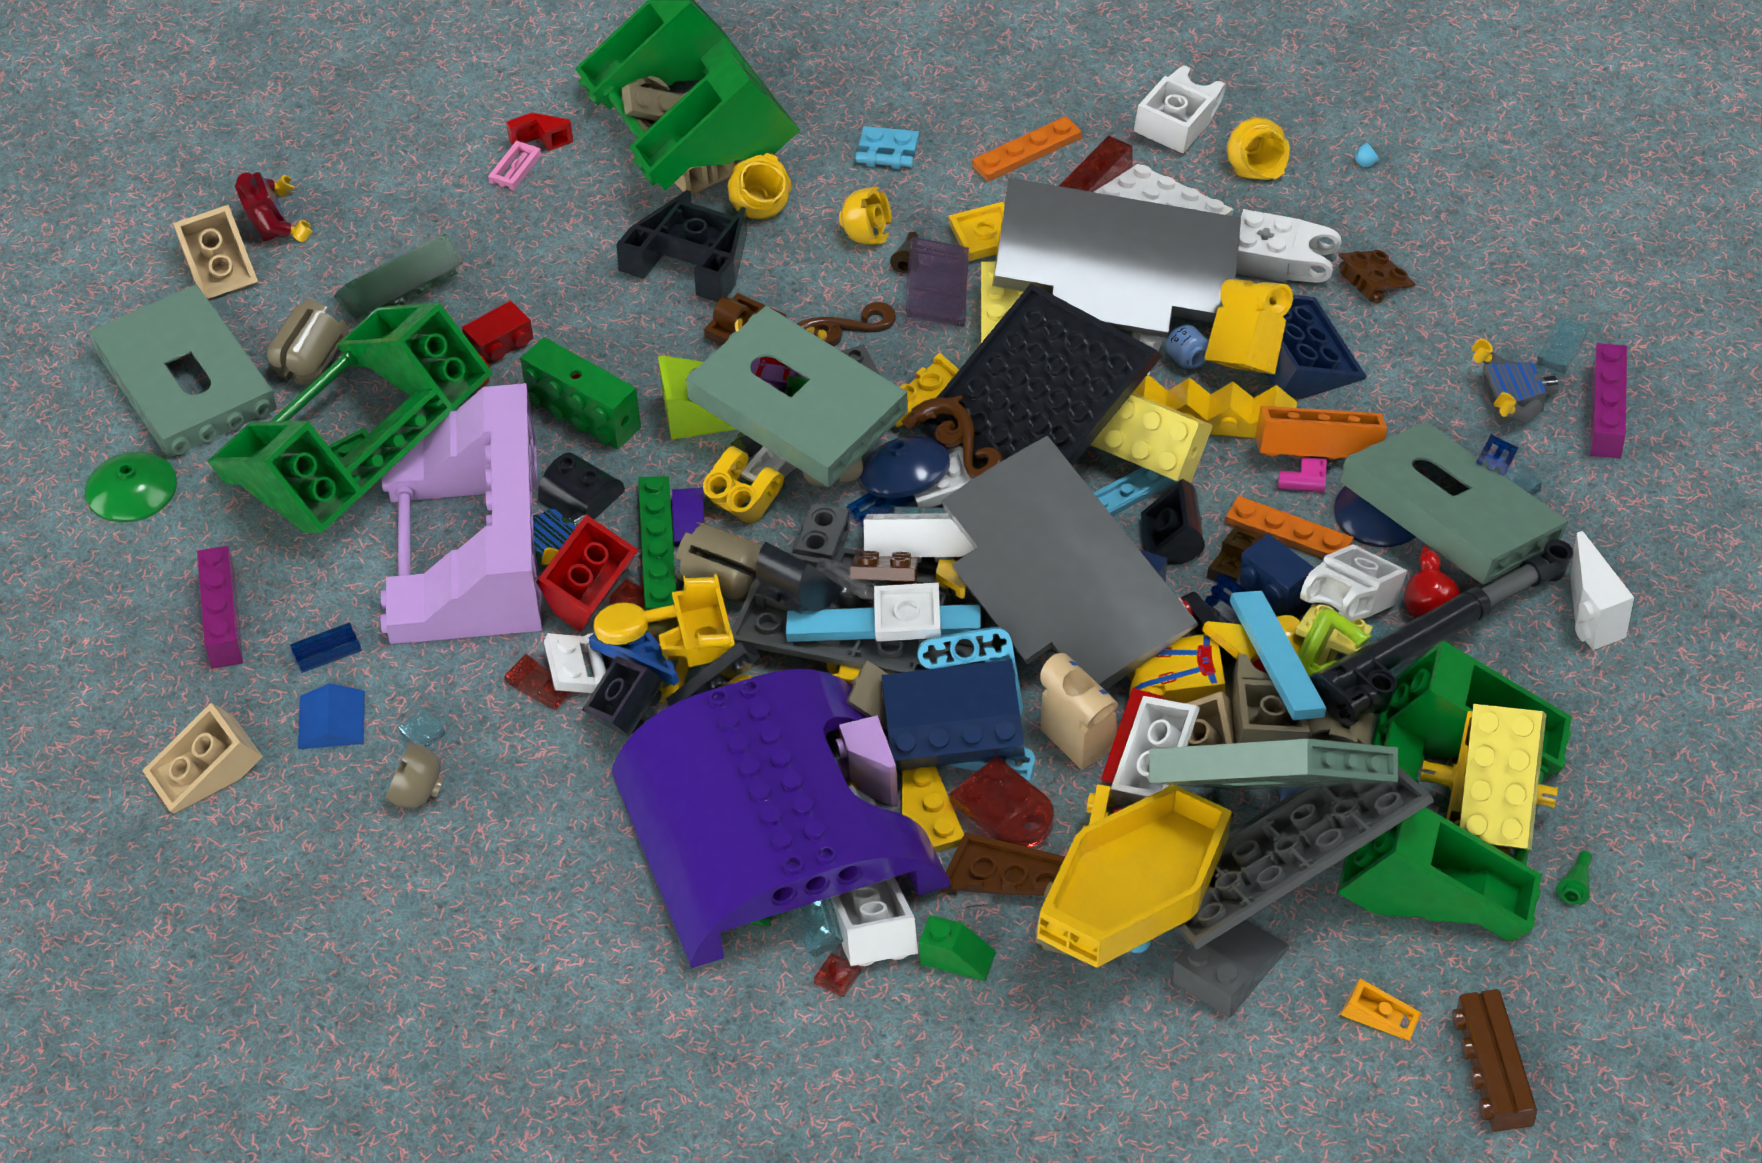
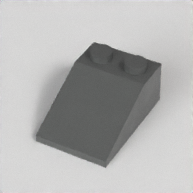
[1173,920,1289,1018]

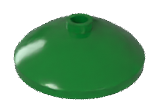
[85,452,177,523]

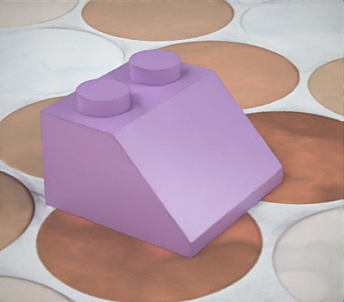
[835,715,898,806]

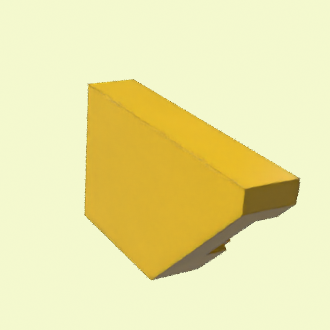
[935,559,967,599]
[1202,621,1259,663]

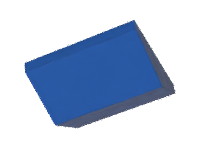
[298,683,365,749]

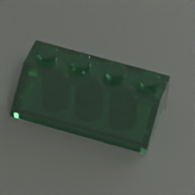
[334,233,463,320]

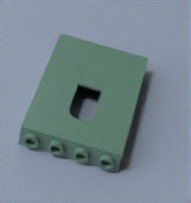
[89,284,277,459]
[686,306,908,488]
[1340,421,1568,585]
[1149,739,1398,790]

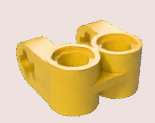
[703,446,784,523]

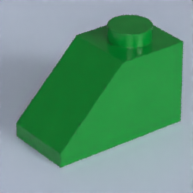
[919,915,996,981]

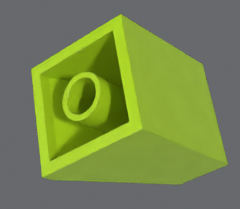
[658,356,737,440]

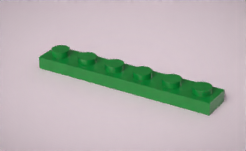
[638,476,676,611]

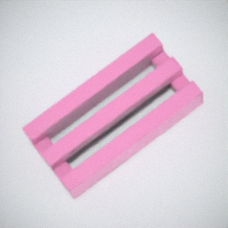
[488,141,542,191]

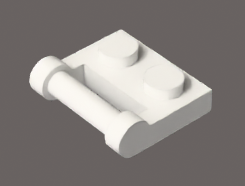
[544,633,606,693]

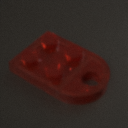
[949,756,1054,847]

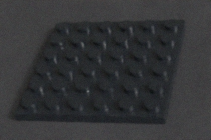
[919,283,1162,467]

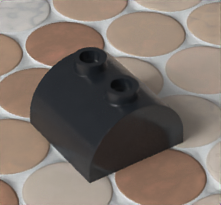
[538,452,625,523]
[1141,479,1205,565]
[756,542,843,614]
[582,656,664,738]

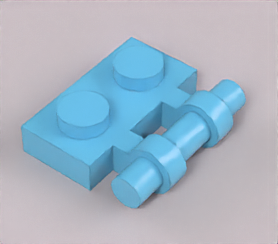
[856,126,919,170]

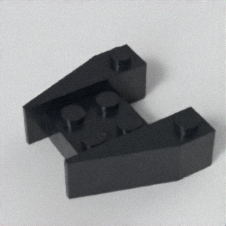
[616,190,747,302]

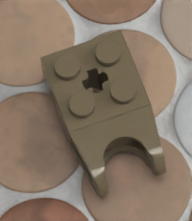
[1231,654,1310,743]

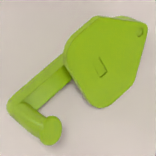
[1297,608,1372,676]

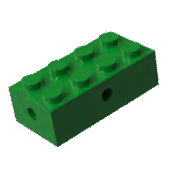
[520,337,641,449]

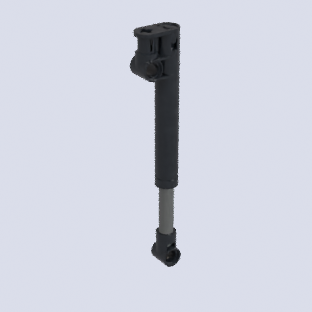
[1310,539,1573,727]

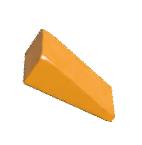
[1340,978,1422,1041]

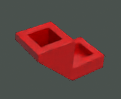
[506,112,574,151]

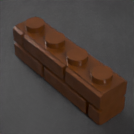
[1452,989,1537,1132]

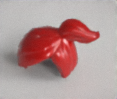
[1404,546,1460,618]

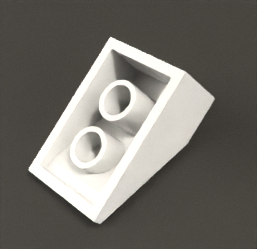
[1570,531,1634,650]
[829,877,918,966]

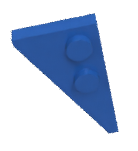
[589,630,679,686]

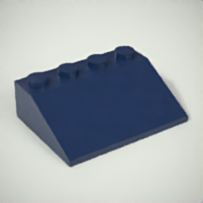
[1264,295,1367,399]
[881,659,1024,771]

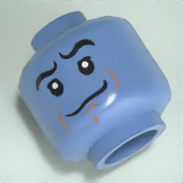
[1165,325,1209,370]

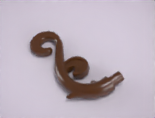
[796,302,896,347]
[901,395,1003,479]

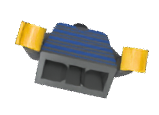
[1472,338,1559,425]

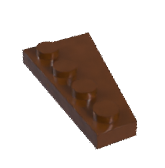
[941,832,1066,896]

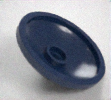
[860,436,950,498]
[1334,486,1416,547]

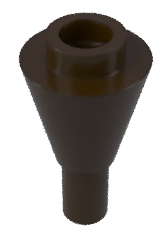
[890,232,919,274]

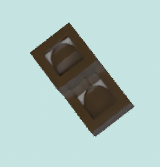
[1206,526,1263,588]

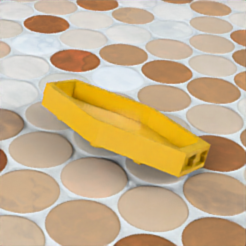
[1037,785,1232,968]

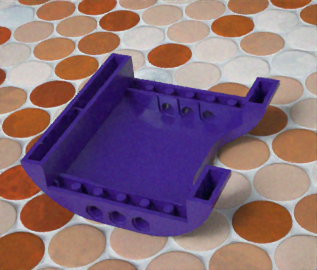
[612,669,950,969]

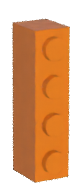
[1255,406,1387,460]

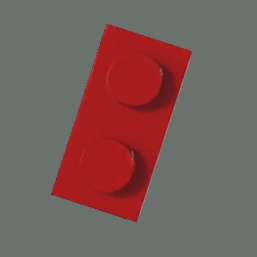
[462,300,534,364]

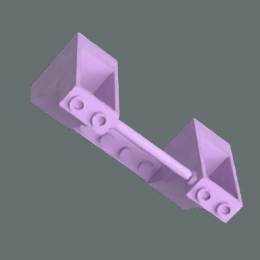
[380,383,542,644]

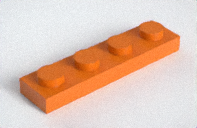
[972,116,1082,182]
[1225,495,1354,559]

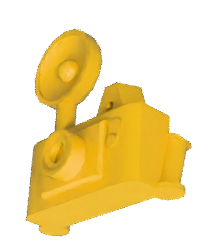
[594,573,735,667]

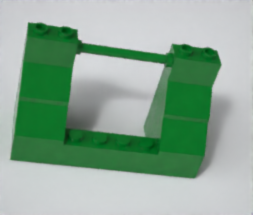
[575,0,800,191]
[207,302,493,533]
[1337,640,1572,942]

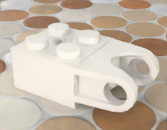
[1134,65,1226,154]
[1236,209,1342,283]
[1300,544,1408,622]

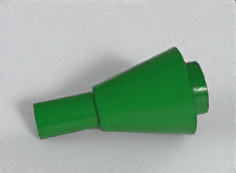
[1556,851,1592,905]

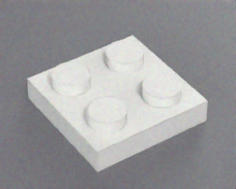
[874,583,941,642]

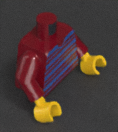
[234,172,313,242]

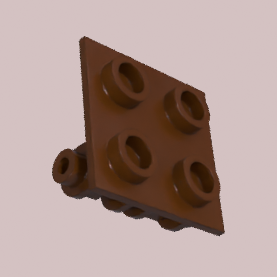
[1338,250,1416,304]

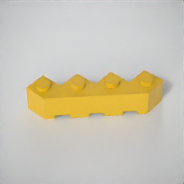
[1133,374,1297,438]

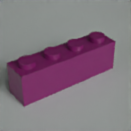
[1590,343,1627,458]
[197,546,243,669]

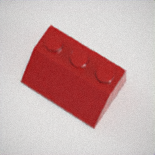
[536,515,638,632]

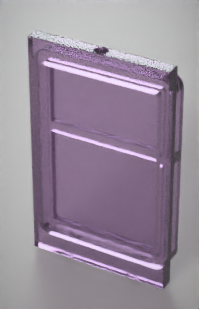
[905,237,969,327]

